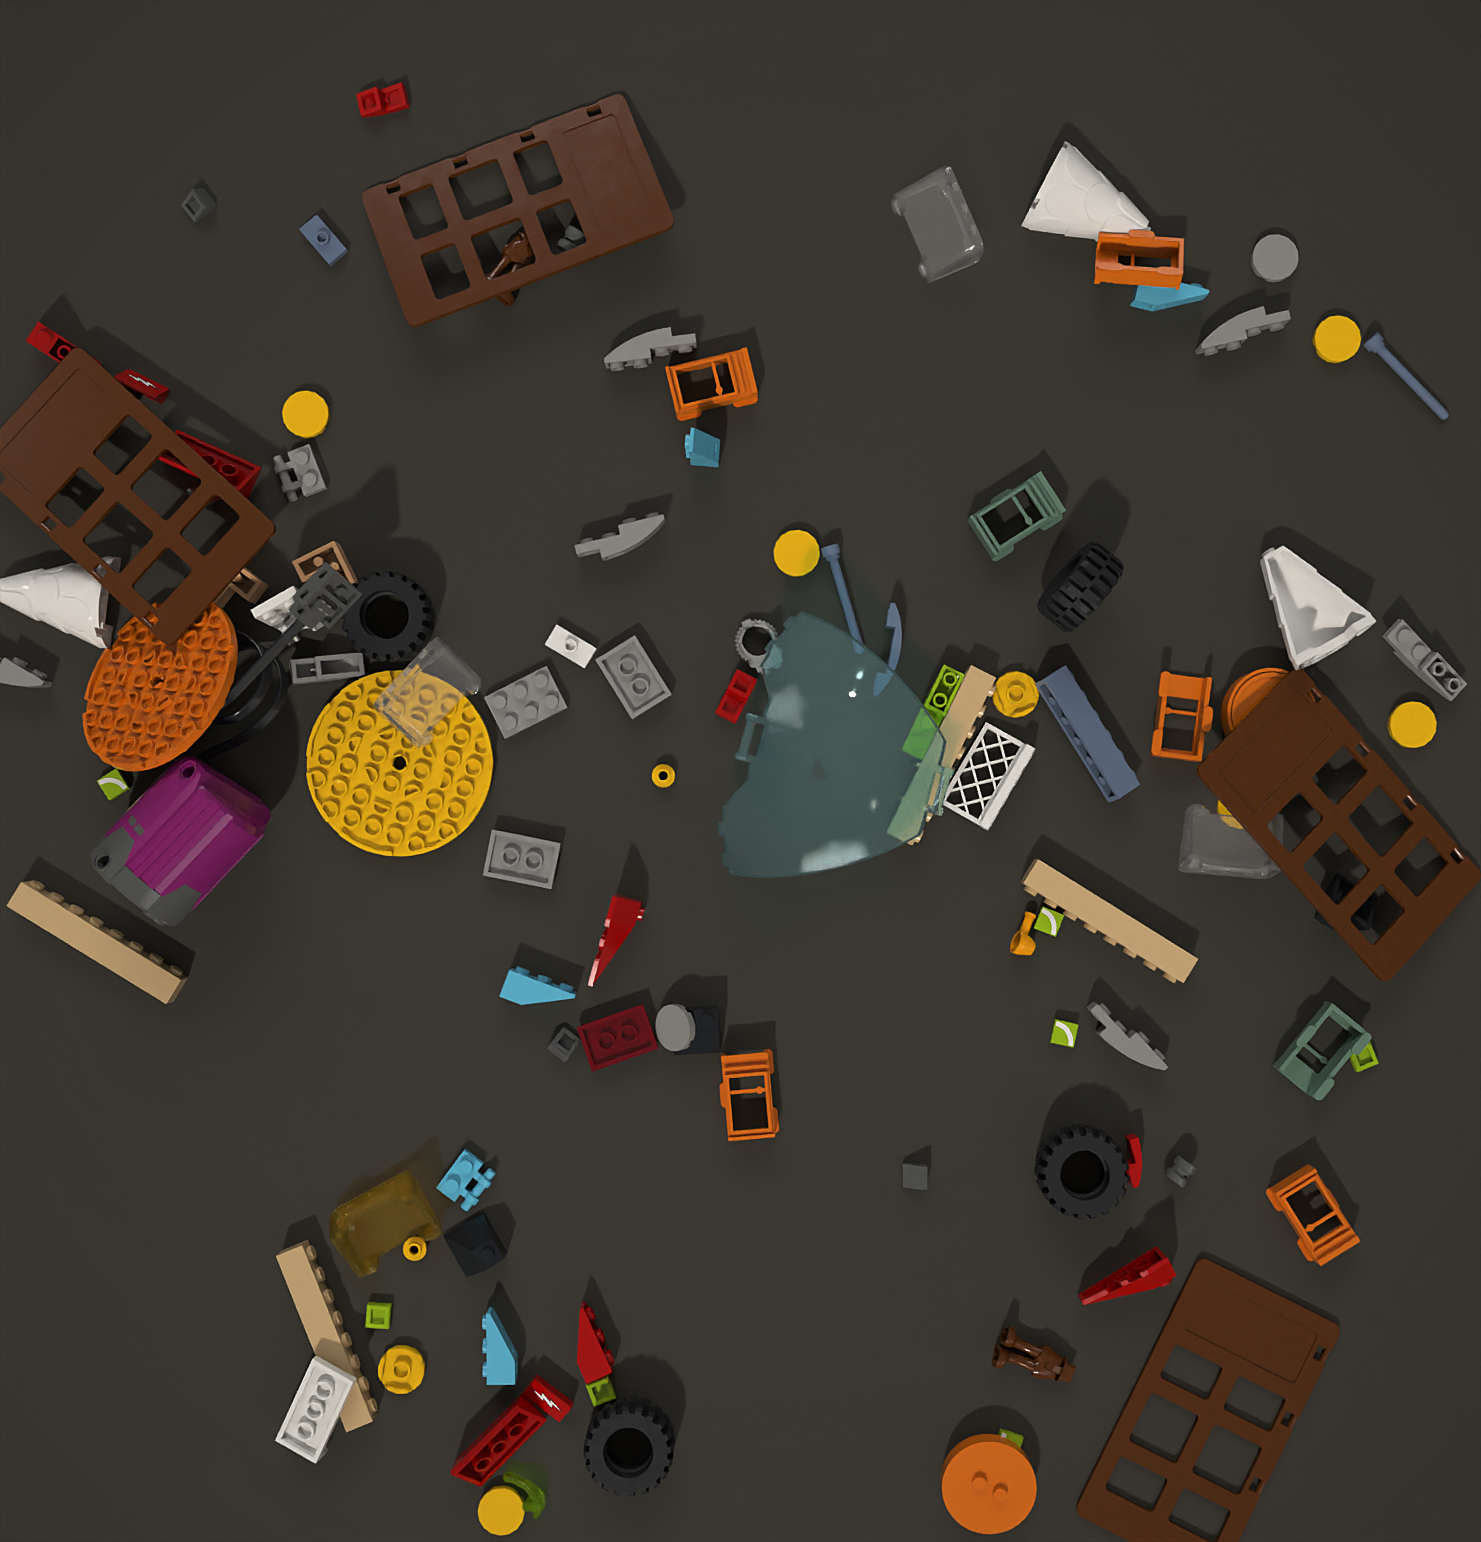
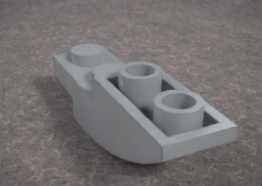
[1195,306,1291,356]
[604,327,697,371]
[575,512,665,561]
[1382,619,1467,701]
[0,657,53,688]
[1086,1002,1168,1070]

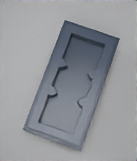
[299,214,348,266]

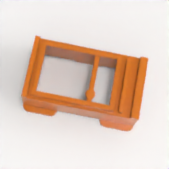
[1094,230,1184,290]
[665,347,758,421]
[1150,671,1213,762]
[720,1049,779,1141]
[1266,1164,1360,1266]

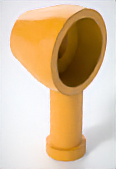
[1010,911,1036,956]

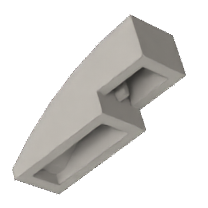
[289,653,365,685]

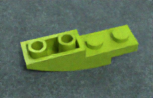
[902,665,965,760]

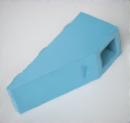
[1130,283,1209,311]
[685,428,720,467]
[499,966,577,1005]
[482,1307,518,1385]

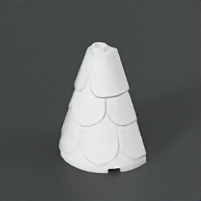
[1021,141,1151,242]
[1260,546,1376,670]
[0,556,121,649]

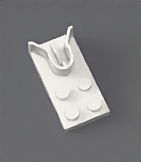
[251,586,325,646]
[275,1356,357,1464]

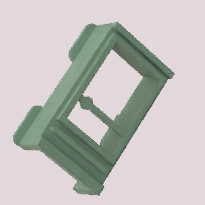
[967,471,1066,561]
[1272,1001,1372,1100]

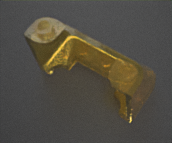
[329,1171,442,1279]

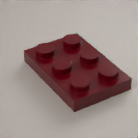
[577,1003,659,1072]

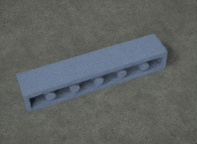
[1035,665,1140,803]

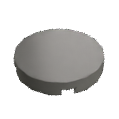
[1250,234,1299,282]
[655,1004,695,1051]

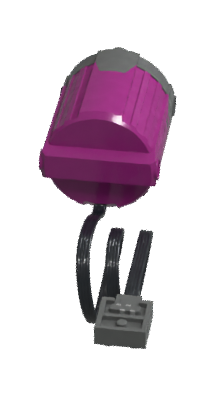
[90,562,362,926]

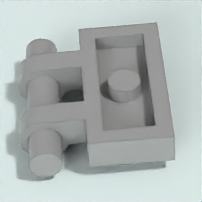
[273,444,328,502]

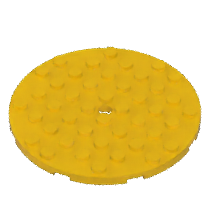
[306,670,494,856]

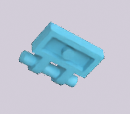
[436,1149,496,1211]

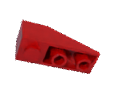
[25,321,102,365]
[577,1301,615,1384]

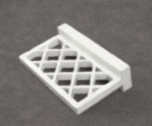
[939,722,1035,831]

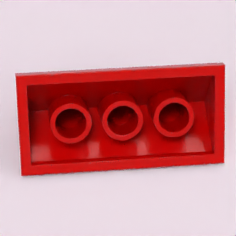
[158,430,261,499]
[450,1393,547,1487]

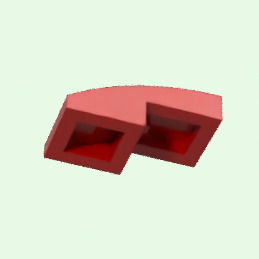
[356,82,410,118]
[715,669,758,724]
[1125,1133,1142,1188]

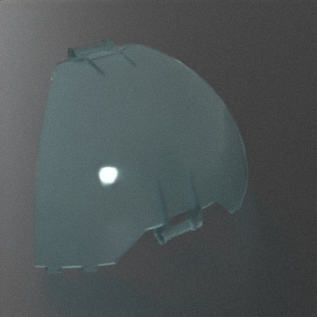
[717,611,955,878]

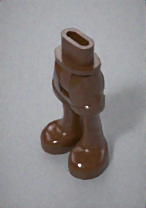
[485,231,535,307]
[992,1325,1076,1383]

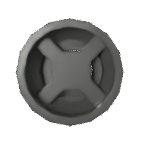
[556,225,586,252]
[1164,1155,1197,1188]

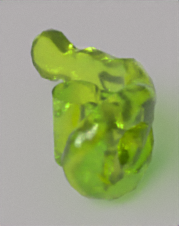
[503,1472,546,1519]

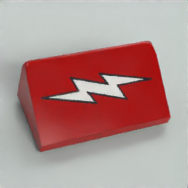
[114,369,170,404]
[522,1374,574,1422]

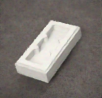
[545,625,597,668]

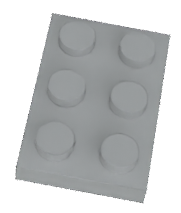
[596,635,672,719]
[484,666,568,739]
[483,829,561,889]

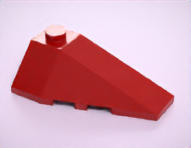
[588,894,645,986]
[1077,1246,1177,1305]

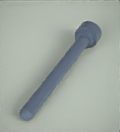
[1363,332,1449,420]
[821,544,864,654]

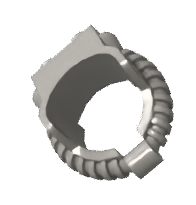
[735,618,783,674]

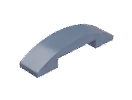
[872,603,902,697]

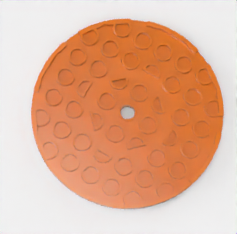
[82,602,238,771]

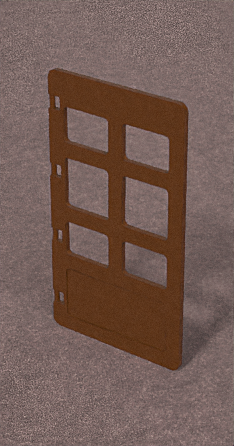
[362,94,674,327]
[0,348,276,645]
[1196,669,1481,981]
[1076,1258,1340,1542]

